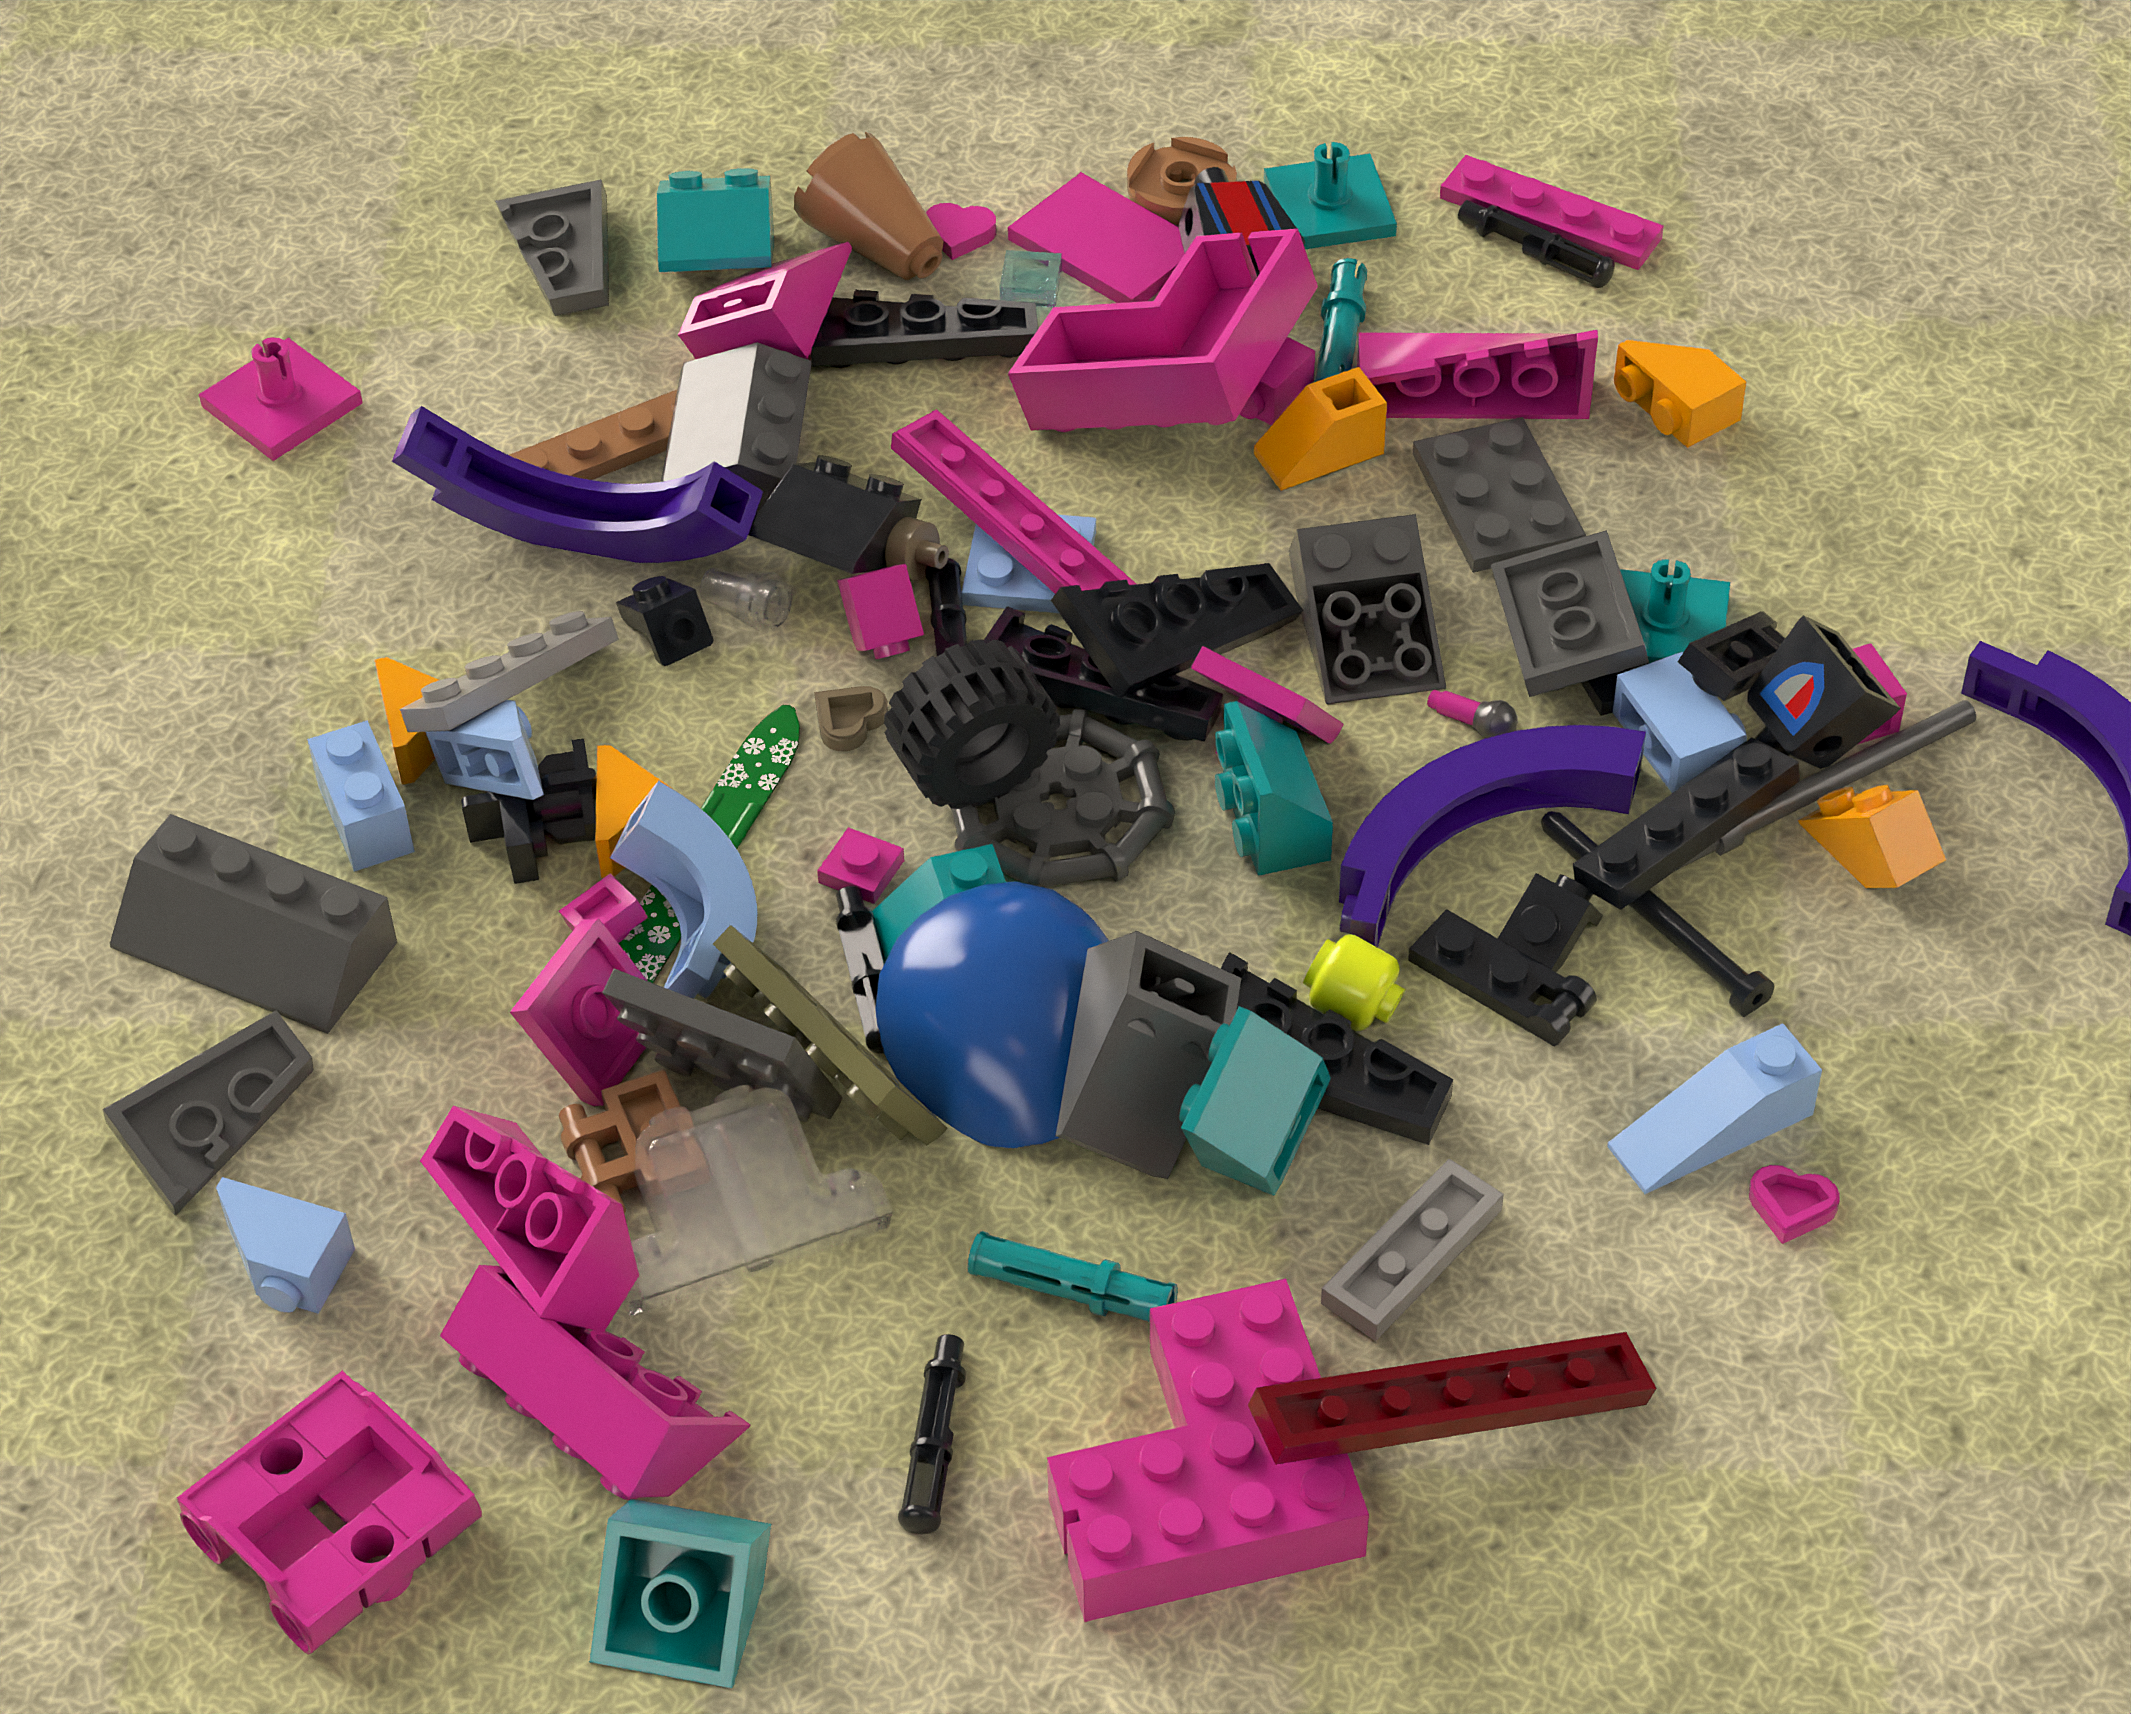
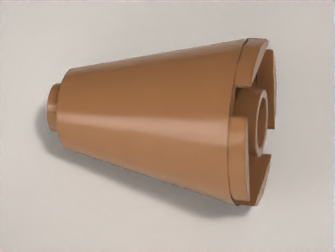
[794,132,944,280]

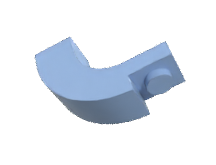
[610,781,757,999]

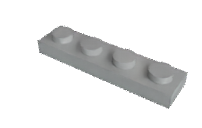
[400,611,619,732]

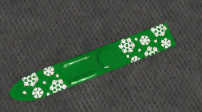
[618,704,800,983]

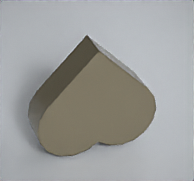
[814,686,888,751]

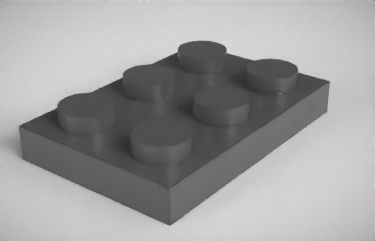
[1412,417,1586,573]
[1490,530,1649,697]

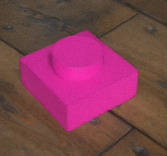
[817,827,905,904]
[559,874,648,943]

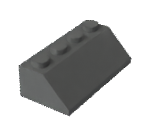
[110,814,397,1034]

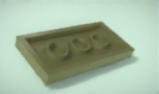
[713,925,948,1145]

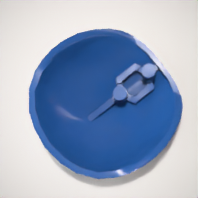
[875,881,1109,1148]

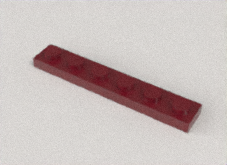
[1248,1332,1657,1465]

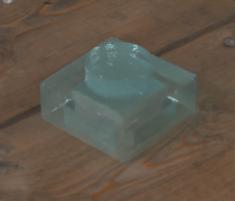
[999,250,1062,308]

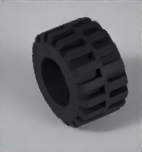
[884,639,1060,809]

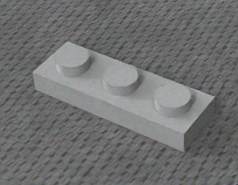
[1321,1159,1504,1341]

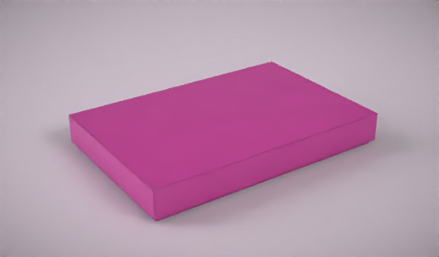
[1008,172,1184,303]

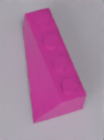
[1357,330,1598,419]
[420,1105,639,1332]
[440,1265,751,1500]

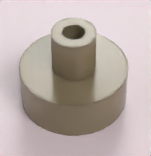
[885,517,949,581]

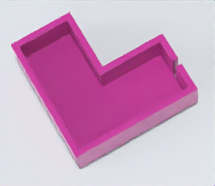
[1008,229,1318,432]
[1047,1278,1369,1622]

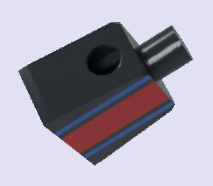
[1179,167,1305,277]

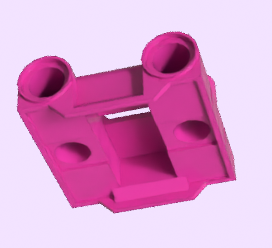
[177,1370,482,1655]

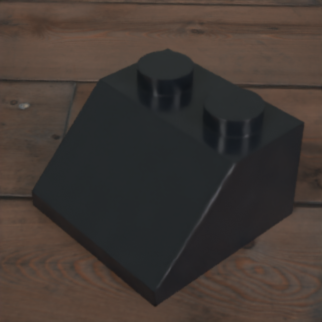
[748,455,922,574]

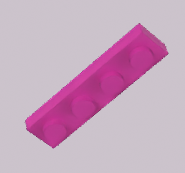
[1440,155,1664,270]

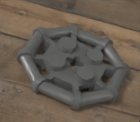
[951,708,1175,888]

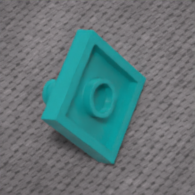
[1264,142,1397,249]
[1620,559,1731,663]

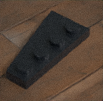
[811,289,1038,368]
[1051,563,1304,699]
[983,606,1223,742]
[1220,952,1453,1145]

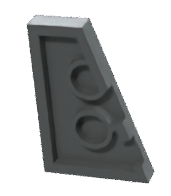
[495,179,609,316]
[103,1010,314,1216]

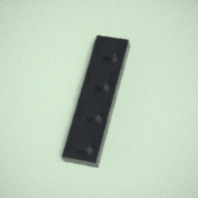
[1573,737,1800,910]

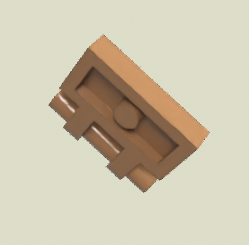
[559,1069,710,1214]

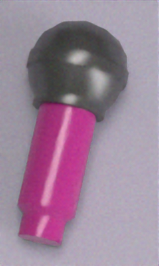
[1427,690,1518,739]

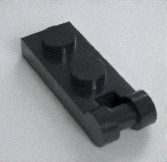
[1677,611,1785,701]
[1408,909,1597,1046]

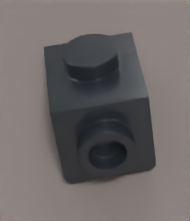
[616,576,714,666]
[461,792,548,884]
[1498,873,1603,972]

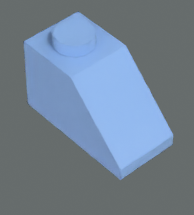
[216,1177,355,1314]

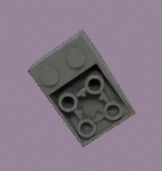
[1289,514,1446,704]
[1056,931,1241,1179]

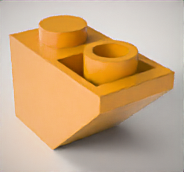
[1614,340,1747,448]
[1254,367,1387,491]
[1798,785,1946,888]

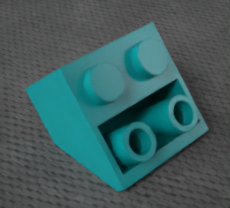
[1215,701,1333,876]
[1179,1006,1331,1196]

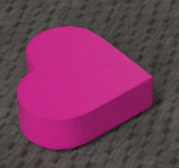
[926,203,996,260]
[1749,1165,1840,1244]

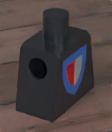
[1747,615,1901,769]

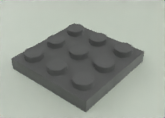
[602,969,843,1122]

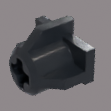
[526,738,597,845]

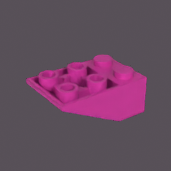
[678,242,852,359]

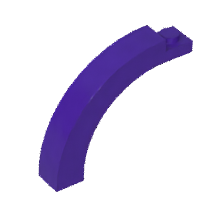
[391,406,763,563]
[1961,641,2131,936]
[1339,725,1646,948]

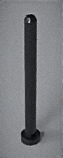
[1541,811,1775,1017]

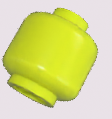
[1303,934,1406,1031]

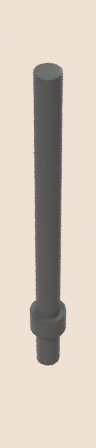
[1677,700,1976,870]

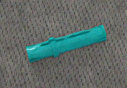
[1313,258,1368,383]
[968,1231,1178,1322]

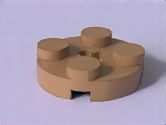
[1127,137,1237,225]

